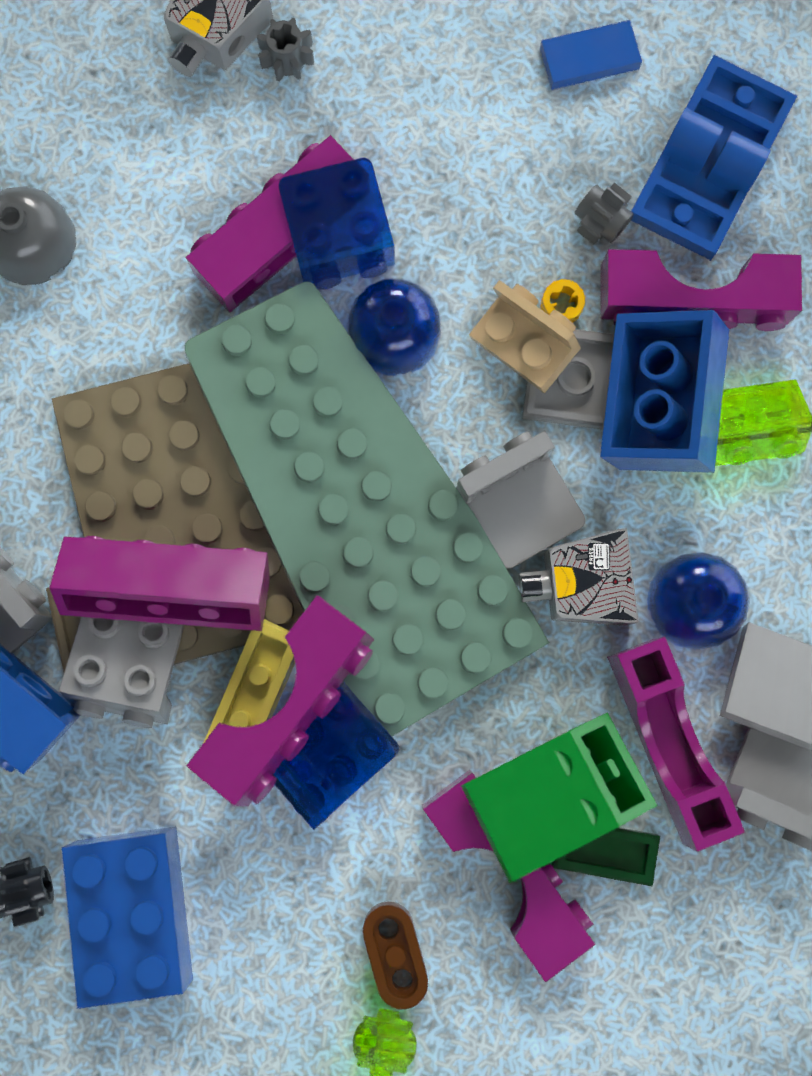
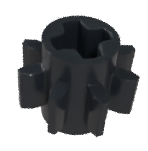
[0,857,54,927]

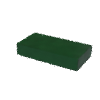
[552,827,660,887]

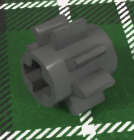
[257,17,314,82]
[574,183,634,245]

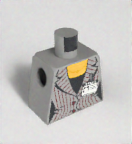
[164,0,273,77]
[519,528,638,626]

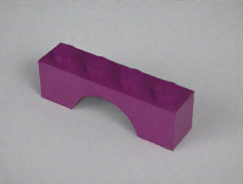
[600,249,802,331]
[186,595,375,806]
[607,637,746,852]
[422,770,596,983]

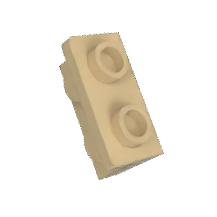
[469,280,581,394]

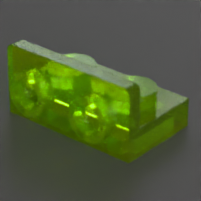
[715,379,812,466]

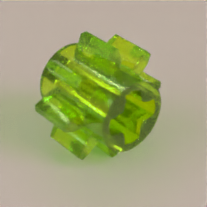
[353,1008,417,1076]

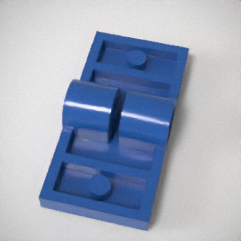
[631,55,797,261]

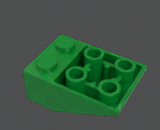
[461,712,658,883]

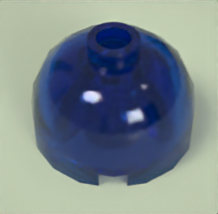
[348,278,441,376]
[647,552,750,650]

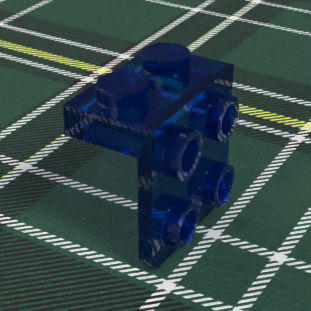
[278,158,395,290]
[272,681,399,830]

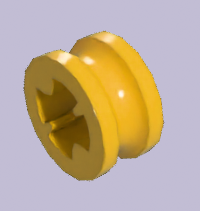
[540,279,585,323]

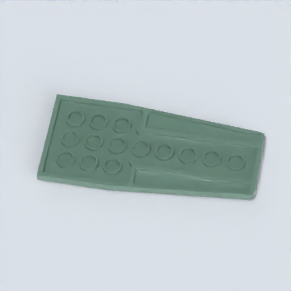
[185,282,550,744]

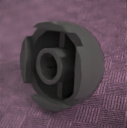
[0,186,76,285]

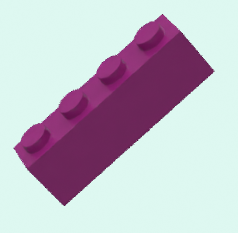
[185,135,370,313]
[49,536,270,631]

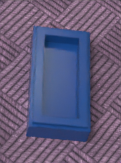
[540,20,642,90]

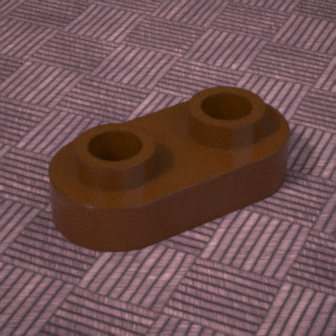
[363,902,428,1010]

